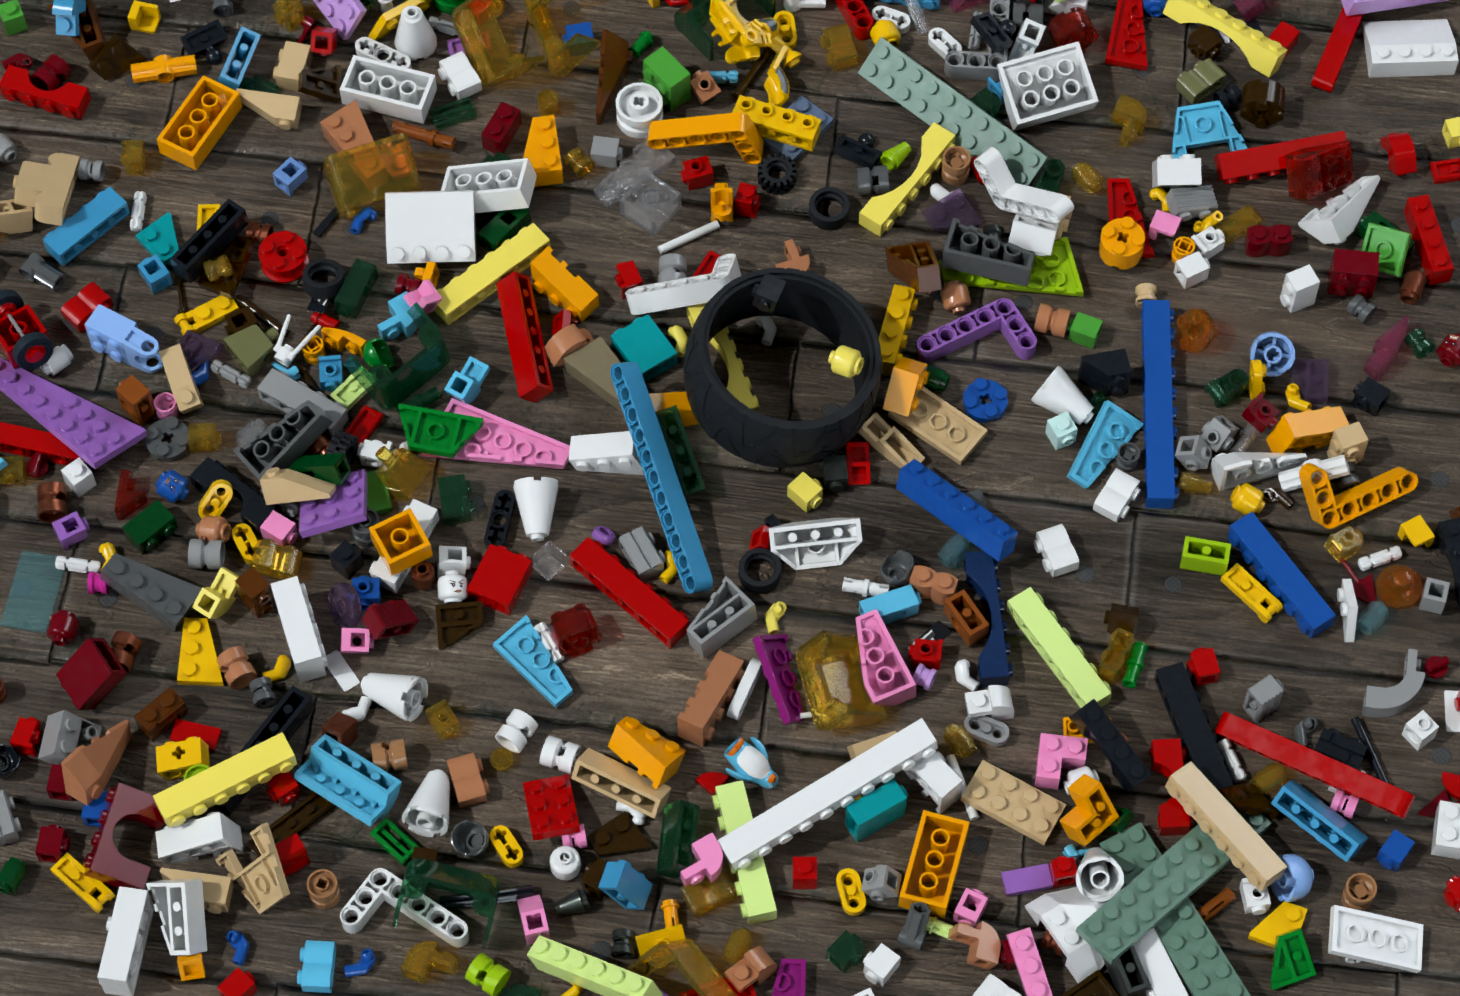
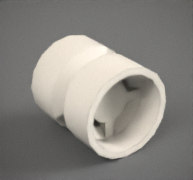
[495,709,538,754]
[539,735,581,774]

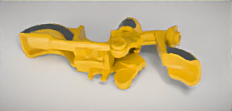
[709,0,802,107]

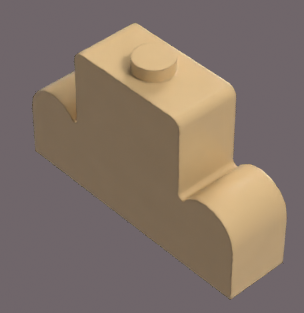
[13,153,80,226]

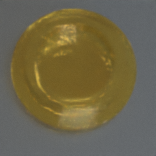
[490,748,514,771]

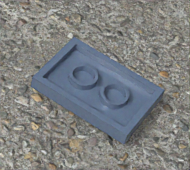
[762,95,834,162]

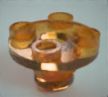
[1177,308,1218,353]
[1376,565,1423,609]

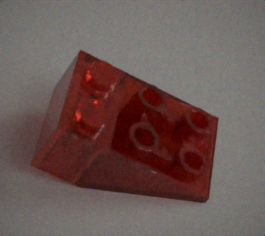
[1285,140,1354,200]

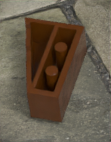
[47,0,107,62]
[885,241,942,294]

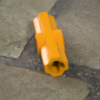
[131,55,198,83]

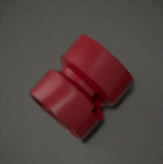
[31,54,72,91]

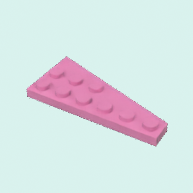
[422,398,570,469]

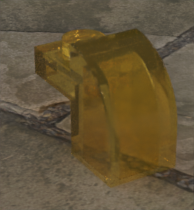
[1111,94,1147,148]
[401,941,458,984]

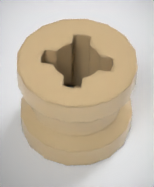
[1135,283,1157,308]

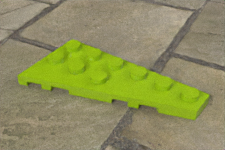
[939,237,1084,297]

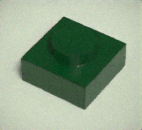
[1106,805,1134,833]

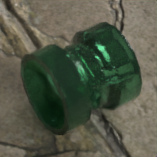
[1403,328,1435,359]

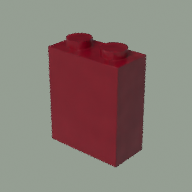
[56,638,127,710]

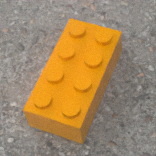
[156,75,243,171]
[898,810,970,919]

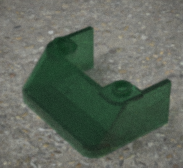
[674,0,776,62]
[343,302,450,411]
[392,858,500,949]

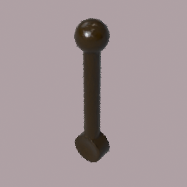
[174,275,187,314]
[298,365,318,392]

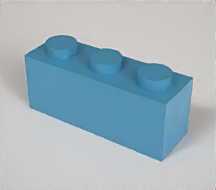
[217,26,261,90]

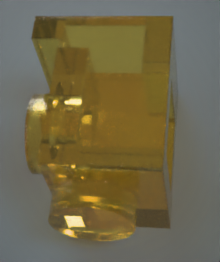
[121,140,146,175]
[188,423,222,454]
[0,455,27,486]
[1324,525,1364,563]
[425,699,461,741]

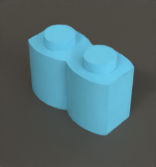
[297,940,337,993]

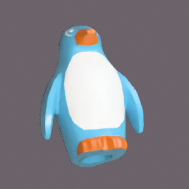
[724,737,778,789]

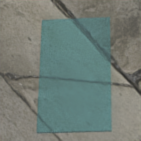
[0,550,68,633]

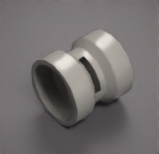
[78,158,105,182]

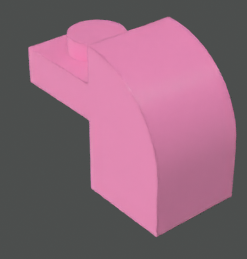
[680,833,723,887]

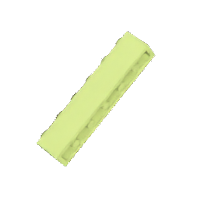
[1006,587,1112,708]
[712,780,777,925]
[527,935,663,996]

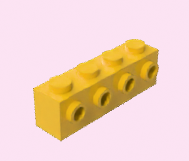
[732,95,821,152]
[879,284,919,376]

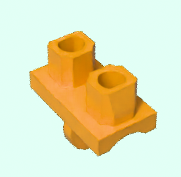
[710,183,733,222]

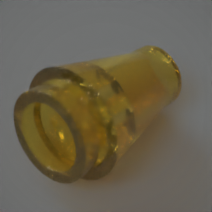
[1177,471,1213,494]

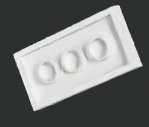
[1328,905,1424,973]

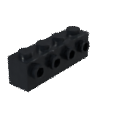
[170,198,249,284]

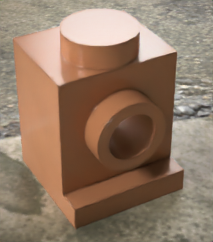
[691,69,721,105]

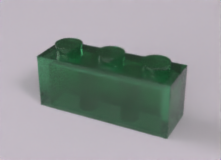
[656,799,700,880]

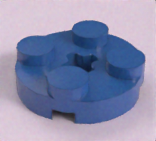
[963,378,1008,423]

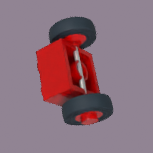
[0,289,54,370]

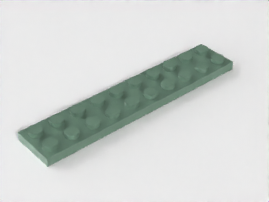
[858,37,1050,187]
[1076,813,1271,964]
[1099,822,1251,996]

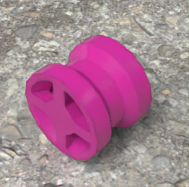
[87,571,110,594]

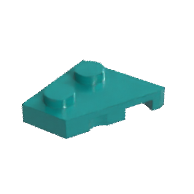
[135,212,179,266]

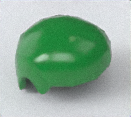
[363,338,394,372]

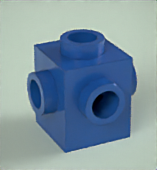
[348,576,382,611]

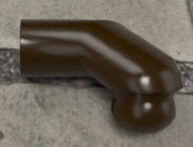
[1262,488,1295,510]

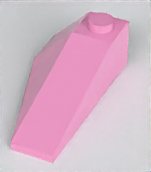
[855,609,916,706]

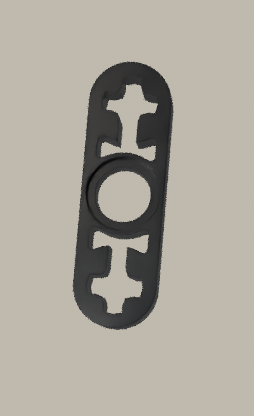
[484,490,515,549]

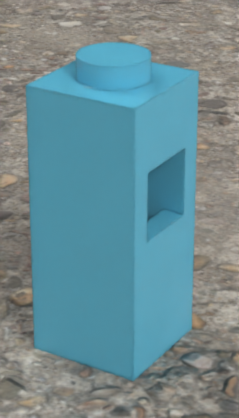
[859,584,922,624]

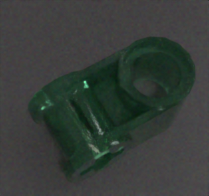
[1035,159,1065,193]
[1204,369,1248,408]

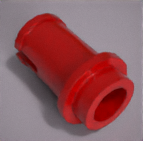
[310,312,340,329]

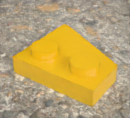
[1248,901,1308,948]

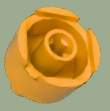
[1099,217,1145,270]

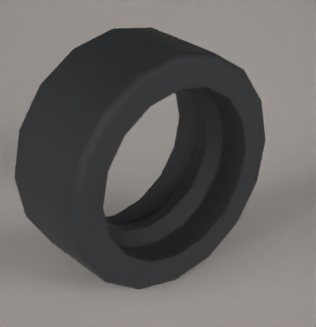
[809,187,850,230]
[302,259,345,299]
[738,548,782,594]

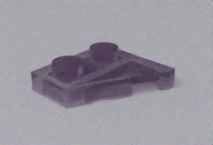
[922,188,982,231]
[1288,359,1329,403]

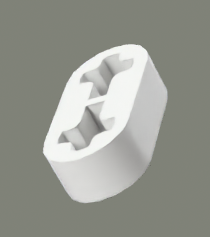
[872,6,911,34]
[928,27,962,59]

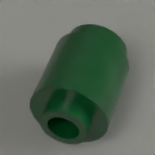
[923,363,951,392]
[0,857,27,895]

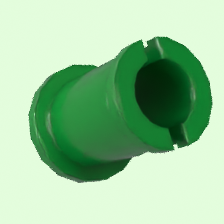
[629,30,655,58]

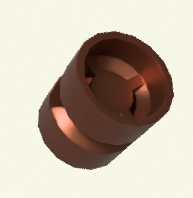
[37,481,67,523]
[110,631,143,674]

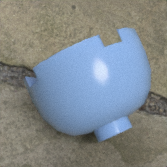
[1250,331,1295,377]
[1271,854,1314,902]

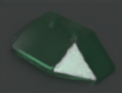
[655,405,706,497]

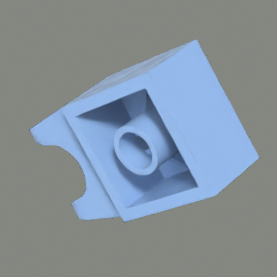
[84,304,163,373]

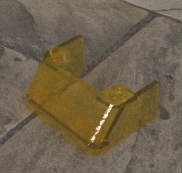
[452,0,546,87]
[524,0,601,78]
[626,938,737,996]

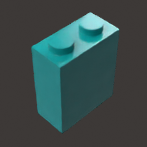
[611,314,678,382]
[844,779,908,843]

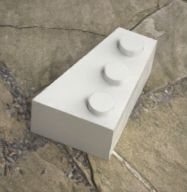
[568,431,644,475]
[146,879,207,955]

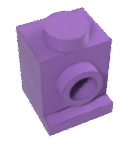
[52,511,90,551]

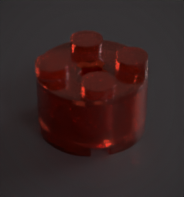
[1048,7,1099,54]
[549,603,602,657]

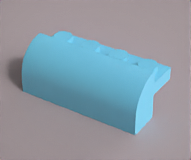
[294,734,402,827]

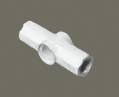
[1278,454,1350,492]

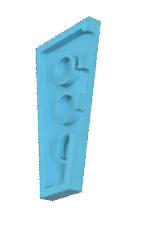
[1066,400,1144,489]
[493,614,573,708]

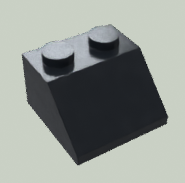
[1078,348,1132,397]

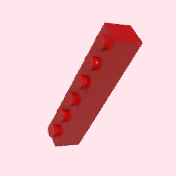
[1214,131,1350,184]
[496,271,554,403]
[569,537,689,649]

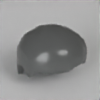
[880,550,914,585]
[450,820,489,857]

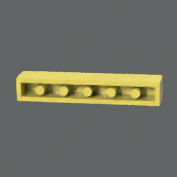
[434,223,551,326]
[153,732,297,828]

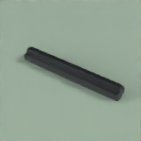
[439,885,534,910]

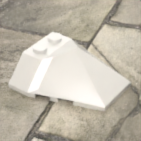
[1025,886,1124,983]

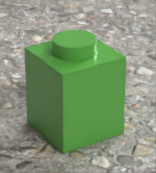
[0,0,28,36]
[1067,312,1103,349]

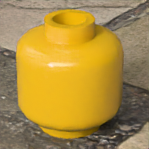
[870,20,901,47]
[1230,483,1265,516]

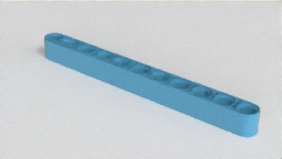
[610,361,713,594]

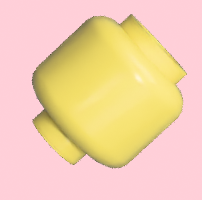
[828,345,864,378]

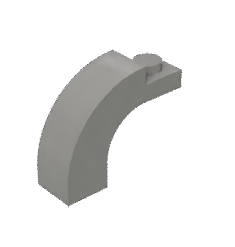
[1362,649,1425,718]

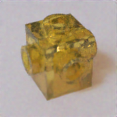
[273,0,304,32]

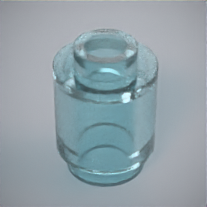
[938,533,970,567]
[1356,601,1390,635]

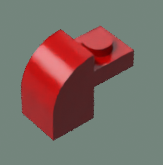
[1380,132,1417,176]

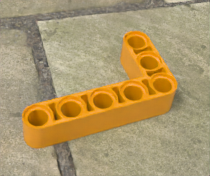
[647,112,764,164]
[1299,463,1418,529]

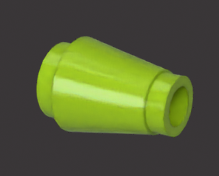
[880,142,911,171]

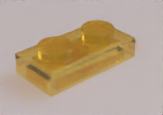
[1213,204,1262,245]

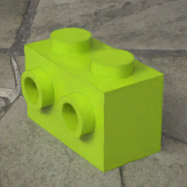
[1180,536,1231,576]

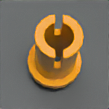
[661,899,680,928]

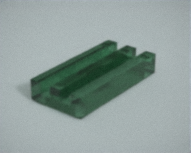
[429,96,477,130]

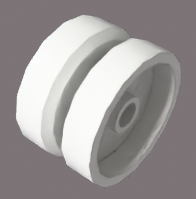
[616,82,663,139]

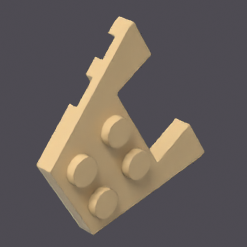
[215,822,290,914]

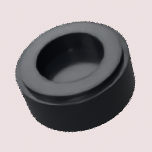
[764,514,782,527]

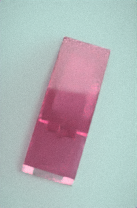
[1363,315,1409,382]

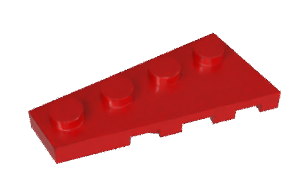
[1105,0,1148,71]
[1107,178,1155,258]

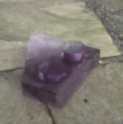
[178,330,223,372]

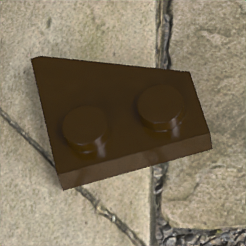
[88,33,148,81]
[298,65,341,103]
[435,601,484,650]
[1220,782,1280,819]
[586,811,651,858]

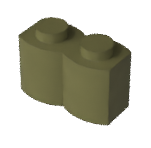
[1176,58,1227,105]

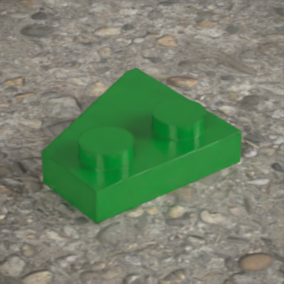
[1270,928,1316,990]

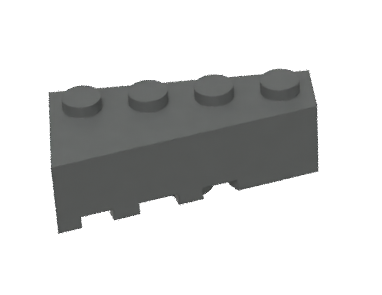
[941,217,1035,287]
[233,400,333,481]
[99,553,202,632]

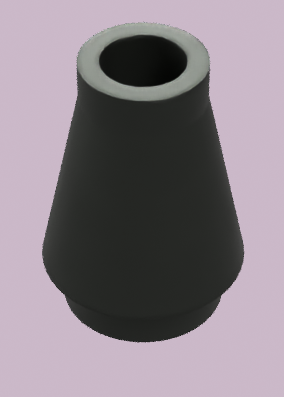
[554,889,591,916]

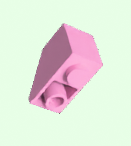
[517,895,550,945]

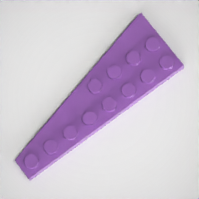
[0,358,147,469]

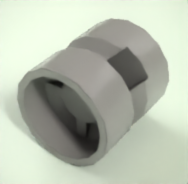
[658,253,687,283]
[188,539,225,570]

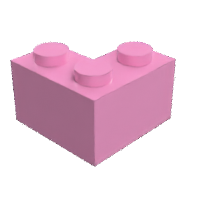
[1034,733,1088,790]

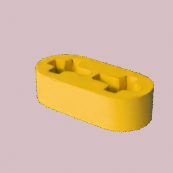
[232,523,263,565]
[490,825,524,868]

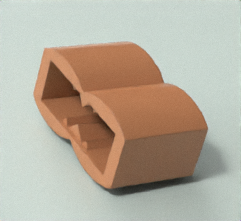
[909,565,958,605]
[446,752,490,808]

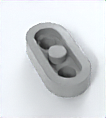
[964,715,1009,746]

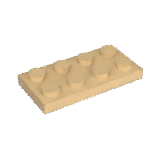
[888,387,988,466]
[960,760,1067,845]

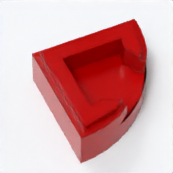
[1441,771,1460,801]
[695,772,729,796]

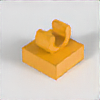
[414,261,440,289]
[177,953,205,981]

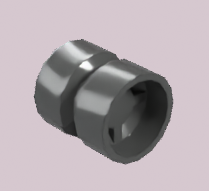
[1012,2,1043,31]
[855,165,889,196]
[350,507,380,548]

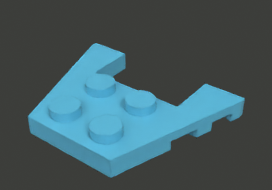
[1171,101,1248,159]

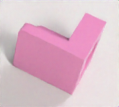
[1148,209,1182,241]
[403,279,443,317]

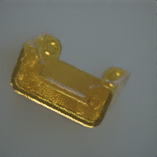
[323,133,423,218]
[796,630,888,731]

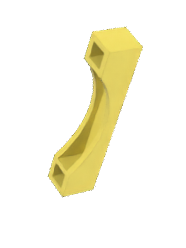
[1163,0,1287,77]
[859,122,956,237]
[686,302,759,412]

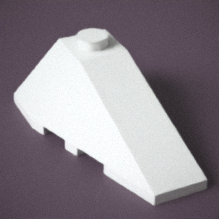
[1298,175,1381,245]
[1210,452,1307,491]

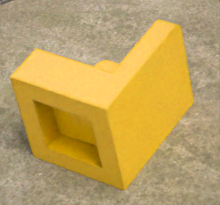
[127,0,161,34]
[1397,515,1435,548]

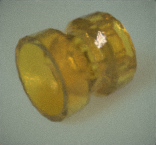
[537,89,559,117]
[564,147,594,178]
[204,255,233,282]

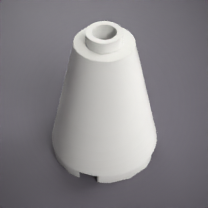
[394,6,437,61]
[1031,366,1094,425]
[513,477,559,541]
[361,673,428,722]
[402,769,450,837]
[1075,847,1124,902]

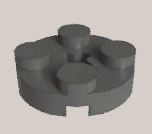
[145,416,191,462]

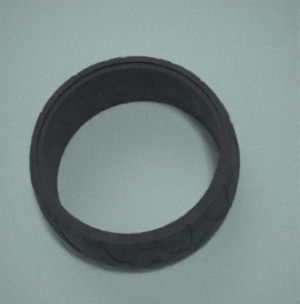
[683,268,882,468]

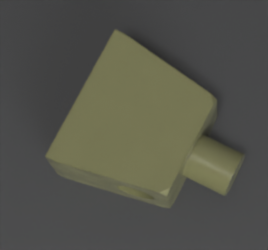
[223,325,280,378]

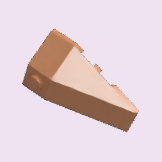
[61,719,132,806]

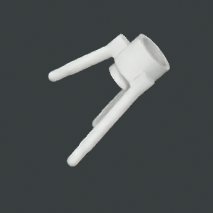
[272,314,321,367]

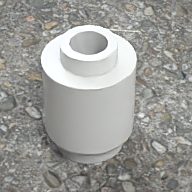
[40,344,74,376]

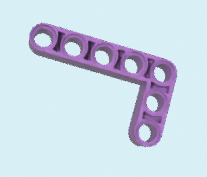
[916,298,1037,363]

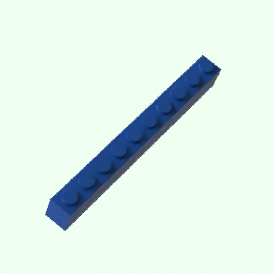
[1141,300,1179,509]

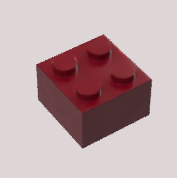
[1327,248,1379,298]

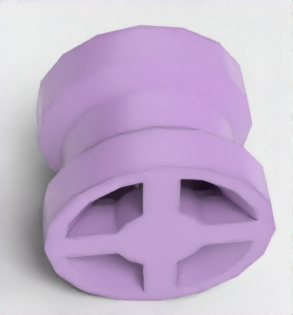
[913,663,938,691]

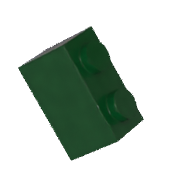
[122,499,178,555]

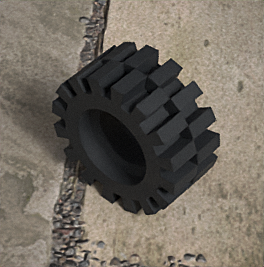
[758,153,797,195]
[325,430,359,465]

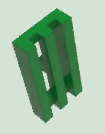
[370,817,419,867]

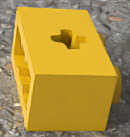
[156,737,210,781]

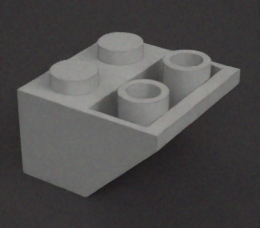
[38,710,102,765]

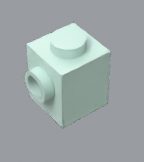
[1045,411,1078,450]

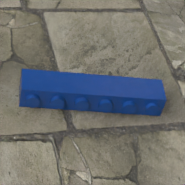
[896,459,1018,562]
[1227,512,1336,639]

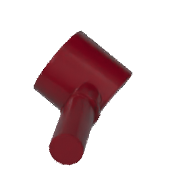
[297,15,316,44]

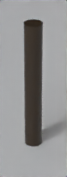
[732,48,774,99]
[235,294,289,338]

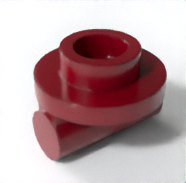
[25,452,49,478]
[1424,656,1450,679]

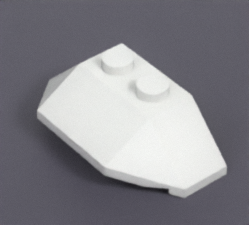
[768,518,862,570]

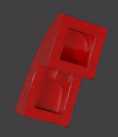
[846,442,871,485]

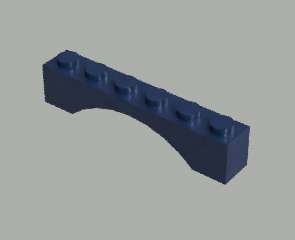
[963,551,1013,688]

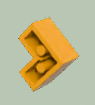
[883,356,929,417]
[1059,774,1119,847]

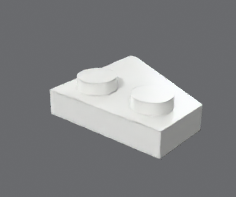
[1337,579,1358,642]

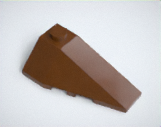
[596,29,633,125]

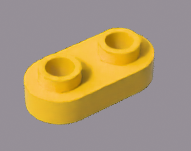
[773,11,797,49]
[1249,359,1266,401]
[198,479,233,518]
[836,868,866,916]

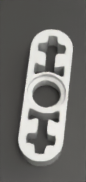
[355,37,412,69]
[727,658,763,720]

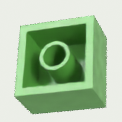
[643,46,691,111]

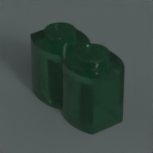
[437,474,475,525]

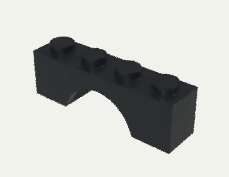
[190,457,277,536]
[1434,518,1460,609]
[1069,699,1152,793]

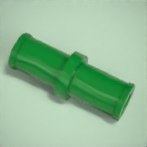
[1122,641,1148,689]

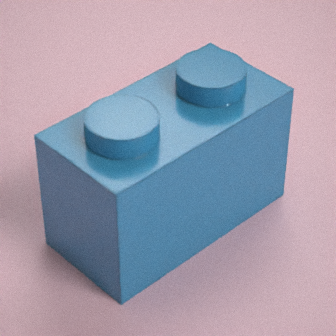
[598,860,653,910]

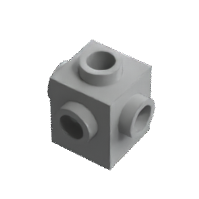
[1201,415,1239,453]
[1175,435,1212,471]
[861,865,902,901]

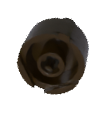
[1240,79,1285,129]

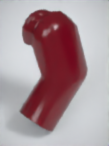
[1,53,34,71]

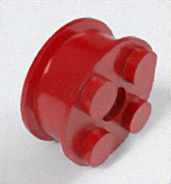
[258,231,309,283]

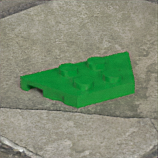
[398,403,484,458]

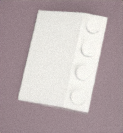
[1362,19,1458,78]
[997,41,1099,131]
[385,190,477,264]

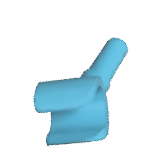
[271,361,301,380]
[1062,844,1090,860]

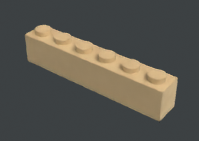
[1165,761,1287,892]

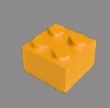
[369,508,433,576]

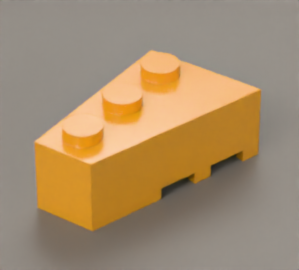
[523,115,563,187]
[530,246,599,323]
[1266,406,1350,453]
[608,716,686,790]

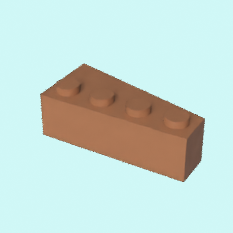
[320,100,389,193]
[677,650,746,747]

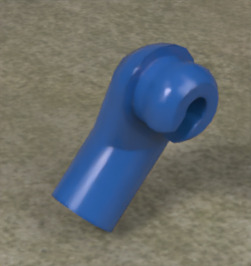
[350,206,378,234]
[192,358,209,386]
[227,930,249,966]
[344,948,376,977]

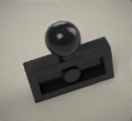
[970,12,1016,52]
[180,19,228,65]
[833,132,882,170]

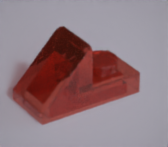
[114,469,148,520]

